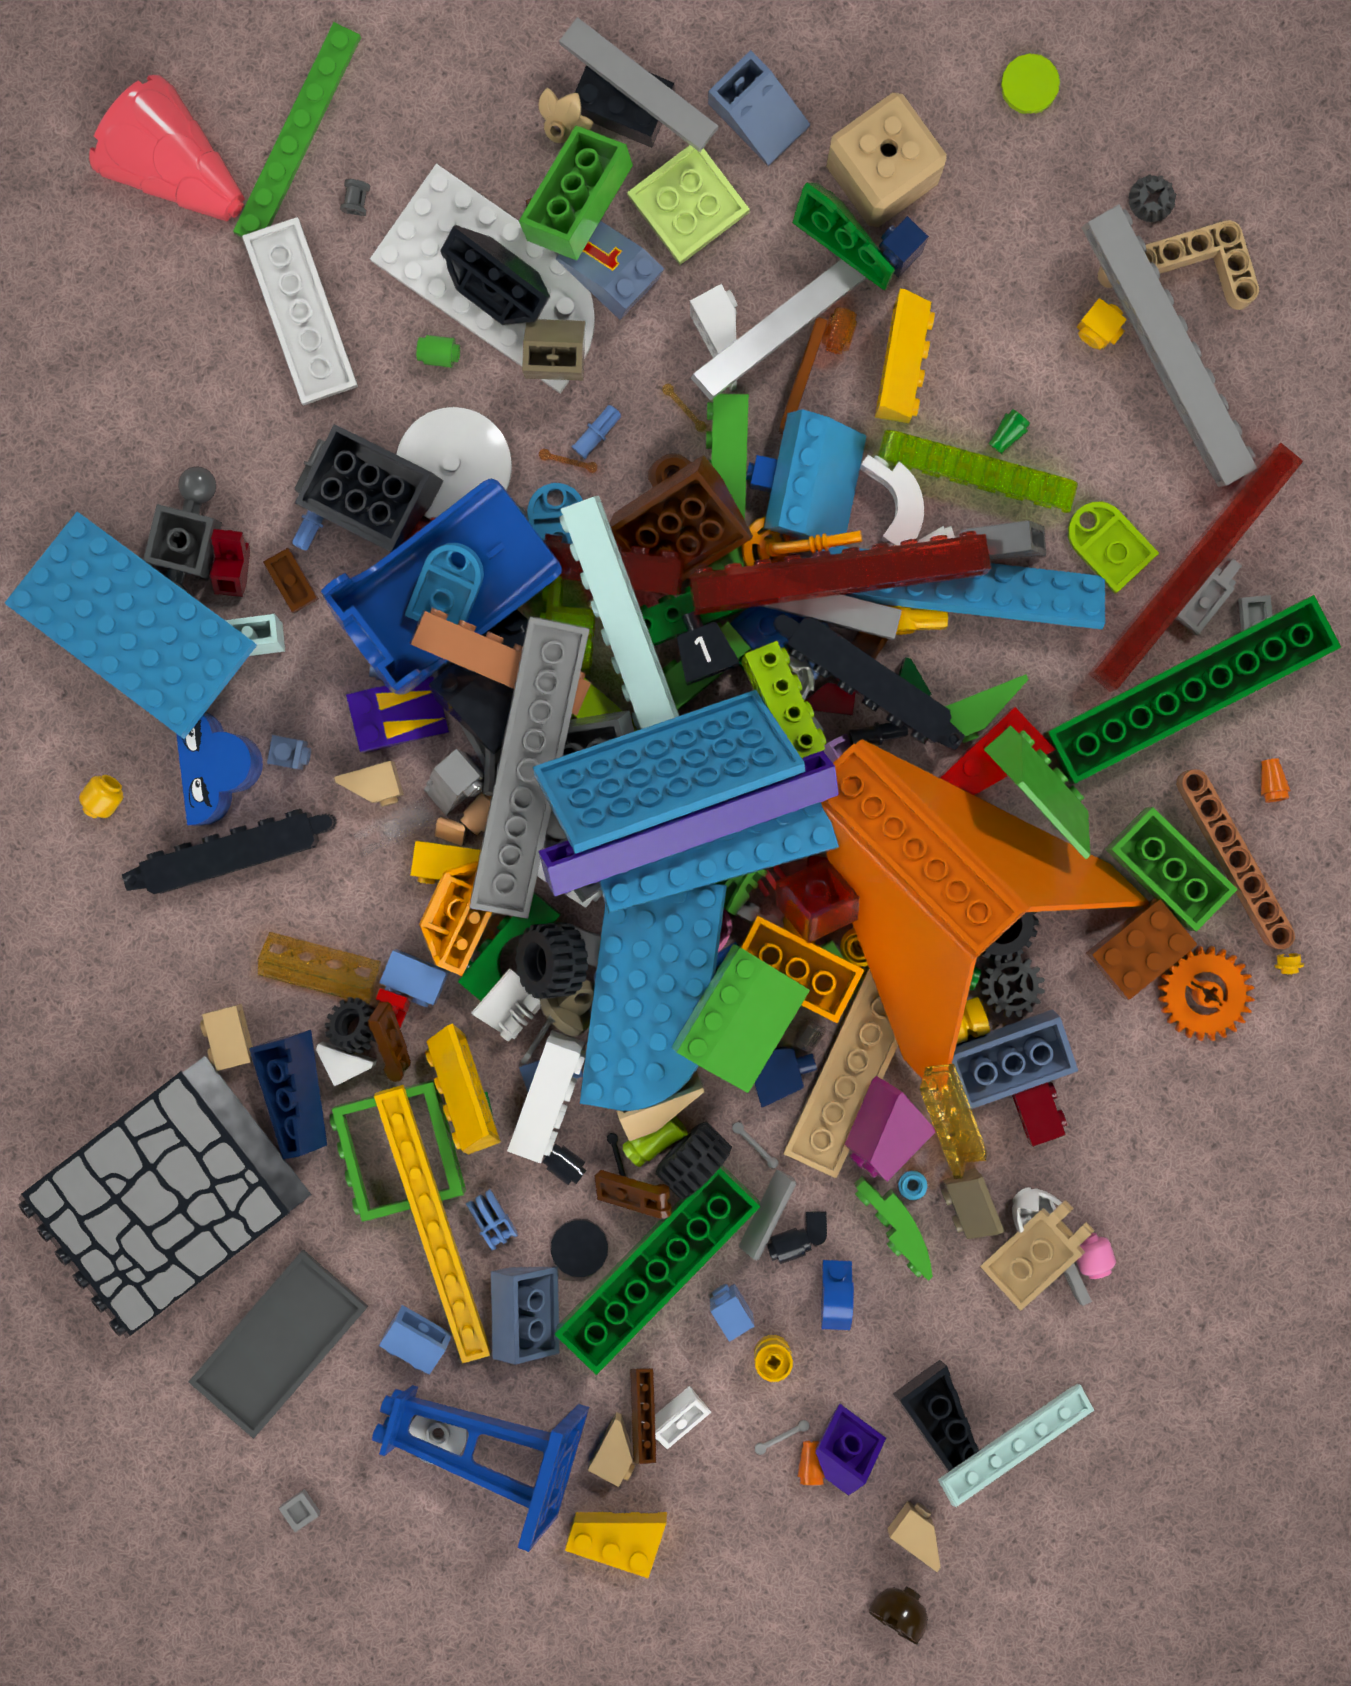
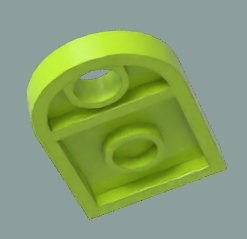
[1068,501,1159,594]

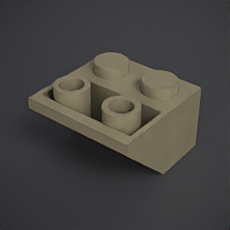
[522,319,586,381]

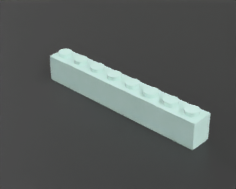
[559,496,679,729]

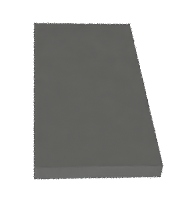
[188,1250,368,1439]

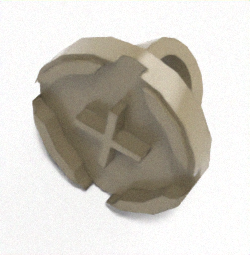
[540,980,595,1037]

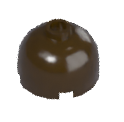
[868,1586,928,1645]

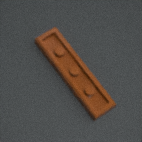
[778,317,828,435]

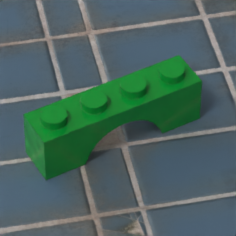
[458,892,561,1001]

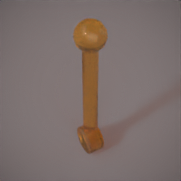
[539,449,598,473]

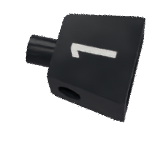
[677,610,739,686]

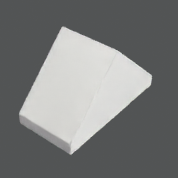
[316,1041,377,1086]

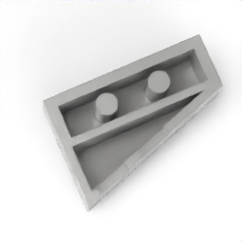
[424,749,484,816]

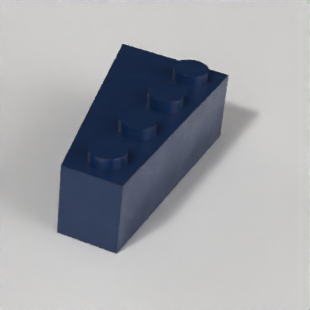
[249,1030,327,1160]

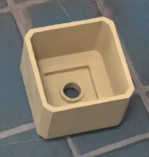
[826,92,947,227]

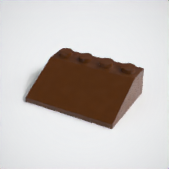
[609,455,753,594]

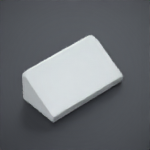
[655,1386,711,1449]

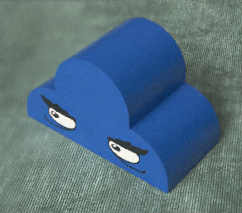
[176,712,263,826]

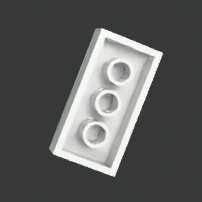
[507,1030,586,1163]

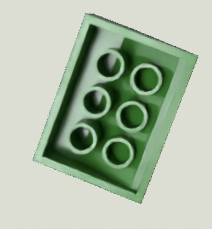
[984,725,1090,859]
[672,944,810,1093]

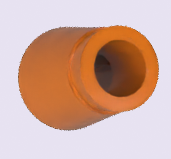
[1261,758,1291,803]
[797,1441,825,1485]

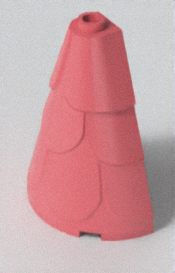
[89,75,245,221]

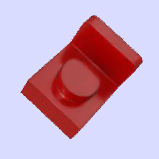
[376,988,411,1028]

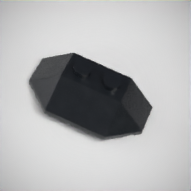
[440,225,550,325]

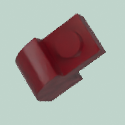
[210,529,250,597]

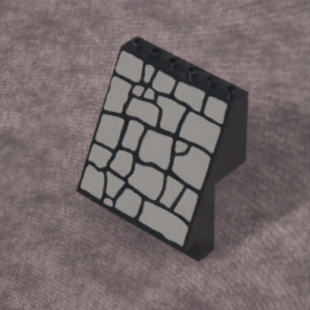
[18,1056,312,1338]

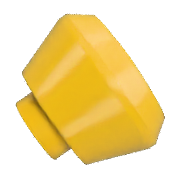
[840,928,868,966]

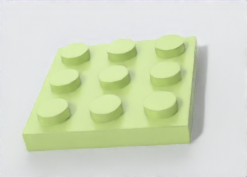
[627,145,750,265]

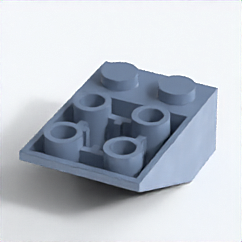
[708,50,810,166]

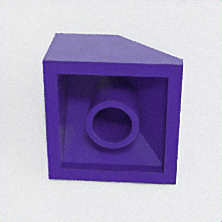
[815,1404,886,1496]

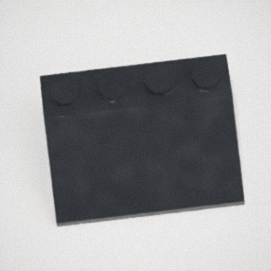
[295,424,444,552]
[429,610,528,755]

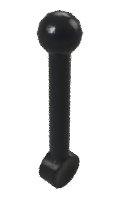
[607,1133,626,1177]

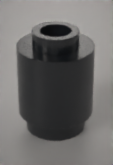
[542,1144,586,1185]
[766,1228,812,1265]

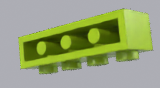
[741,641,826,758]

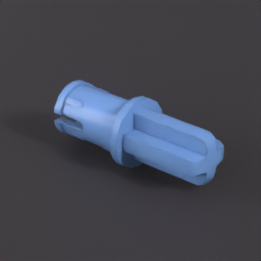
[571,405,621,459]
[292,510,324,550]

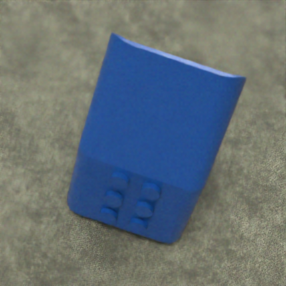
[321,478,562,695]

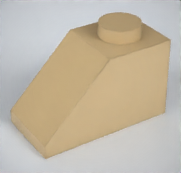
[334,761,404,807]
[588,1412,635,1487]
[887,1501,941,1572]

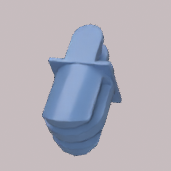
[466,1189,518,1250]

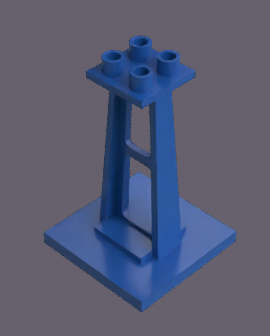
[372,1385,590,1552]

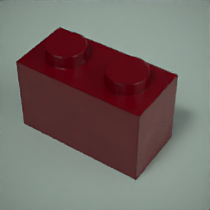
[1012,1082,1067,1147]

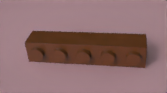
[630,1368,656,1464]

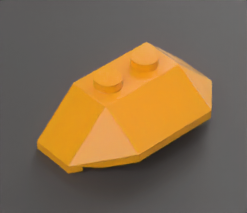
[419,861,492,976]

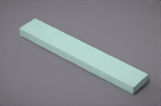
[938,1384,1094,1507]

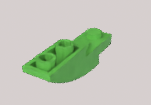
[854,1176,933,1281]

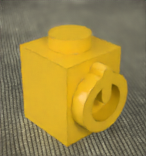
[1076,298,1127,350]

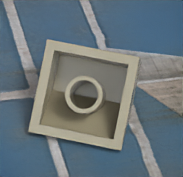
[941,1168,1004,1239]

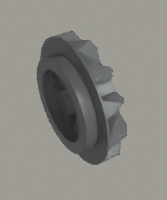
[1129,174,1177,222]

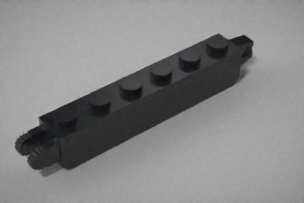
[773,614,965,750]
[122,809,337,894]

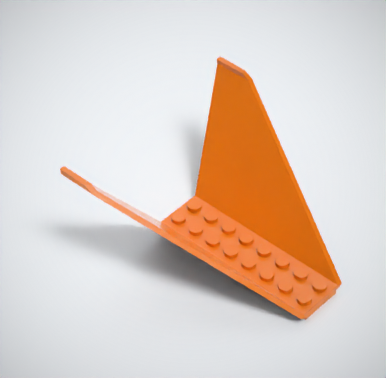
[821,739,1149,1099]

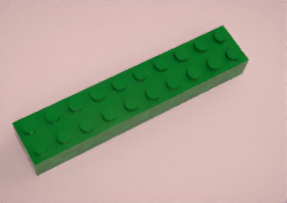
[1043,595,1342,784]

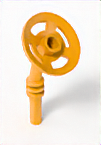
[742,517,863,576]

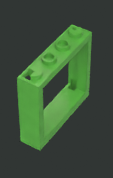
[330,1080,466,1222]

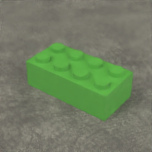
[519,125,633,261]
[1105,807,1238,932]

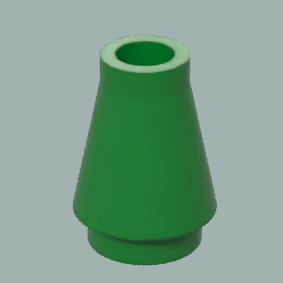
[988,409,1030,454]

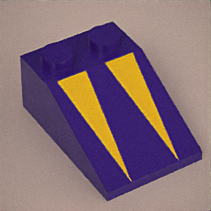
[346,677,449,753]

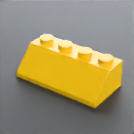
[875,288,935,423]
[425,1023,501,1155]

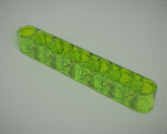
[878,430,1078,513]

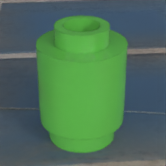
[416,335,460,368]

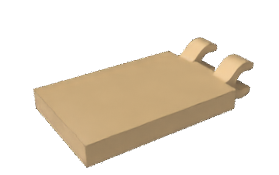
[980,1200,1095,1311]

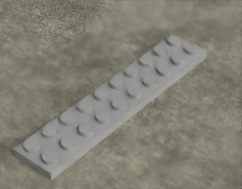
[469,616,589,918]

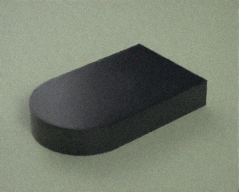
[806,1211,827,1245]

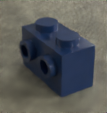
[878,216,929,278]

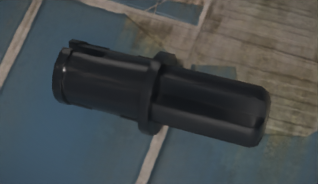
[849,722,909,745]

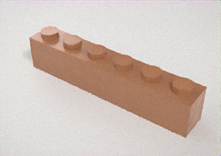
[409,607,591,715]

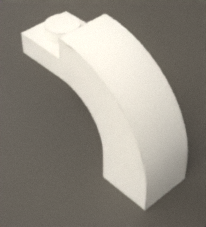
[860,455,924,555]

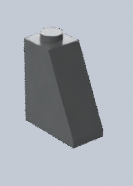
[958,520,1046,561]

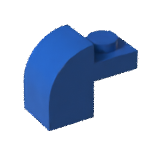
[821,1260,854,1330]

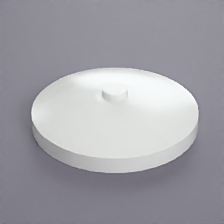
[396,407,512,520]

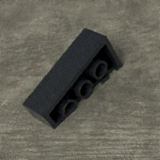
[893,1360,979,1473]

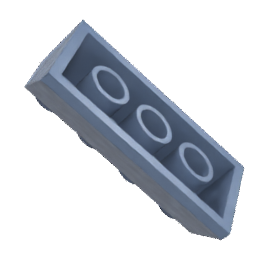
[950,1009,1078,1110]

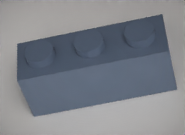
[491,1267,560,1365]

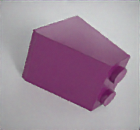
[845,1076,936,1182]

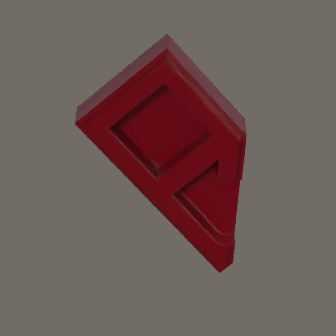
[804,683,855,716]

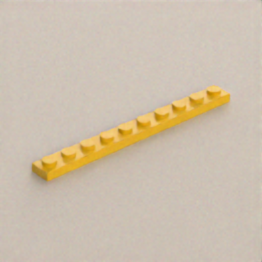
[374,1085,491,1364]

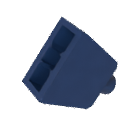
[755,1046,817,1108]

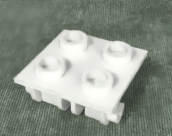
[471,968,541,1042]

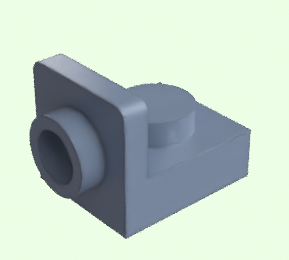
[267,735,311,770]

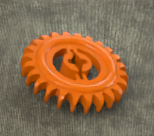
[1158,946,1255,1041]

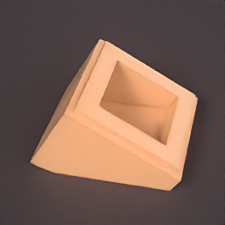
[435,817,468,846]

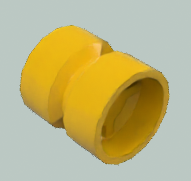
[957,997,990,1044]
[754,1335,793,1382]

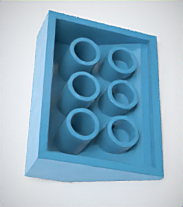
[763,409,867,548]

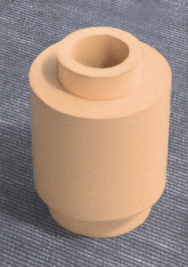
[460,792,492,835]

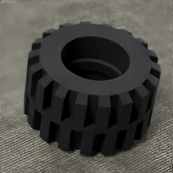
[981,912,1039,961]
[515,922,588,999]
[655,1121,732,1199]

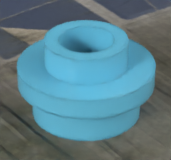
[898,1170,927,1200]

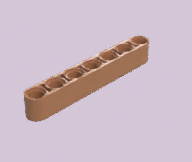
[1176,769,1295,949]

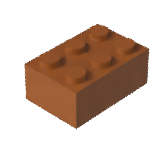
[1086,898,1198,1000]

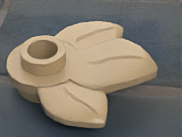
[539,88,593,143]

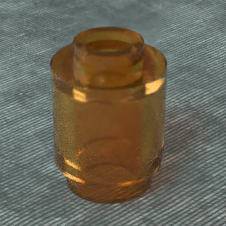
[822,307,858,354]

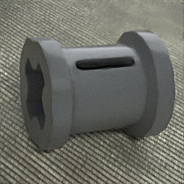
[340,179,371,216]

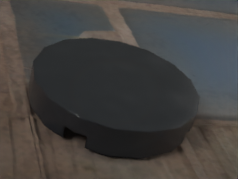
[551,1218,609,1277]

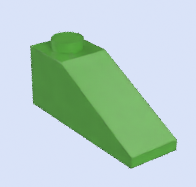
[945,674,1029,743]

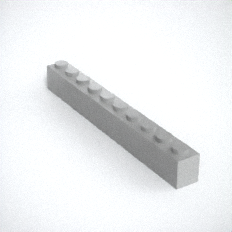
[1081,204,1257,487]

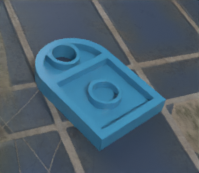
[527,483,583,571]
[405,543,484,625]

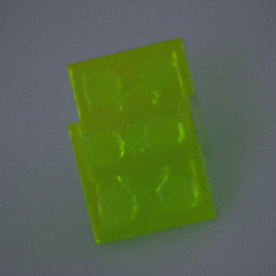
[540,576,596,674]

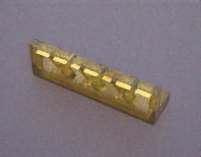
[258,932,381,1004]
[920,1064,987,1179]

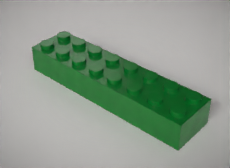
[554,1165,761,1375]

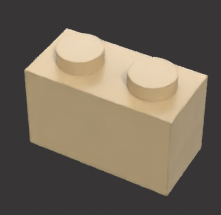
[200,1004,253,1071]

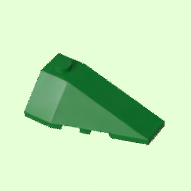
[792,182,895,291]

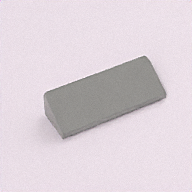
[739,1170,796,1261]

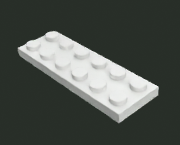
[242,217,358,406]

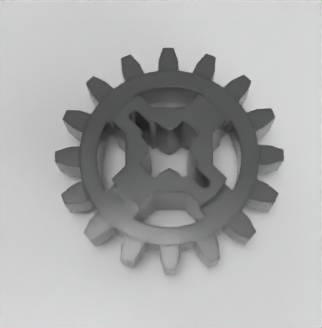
[980,954,1045,1017]

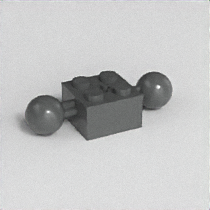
[143,466,222,593]

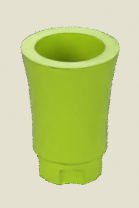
[622,1116,688,1167]

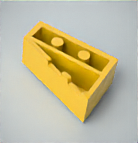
[565,1512,667,1578]

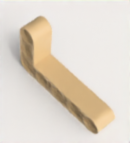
[1098,220,1259,310]

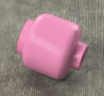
[1076,1233,1116,1279]

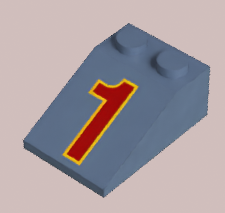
[556,221,664,320]

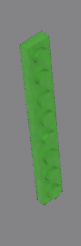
[233,22,361,238]

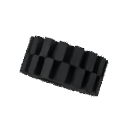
[325,997,376,1054]

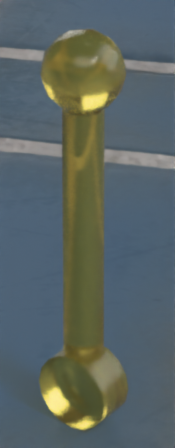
[662,384,706,432]

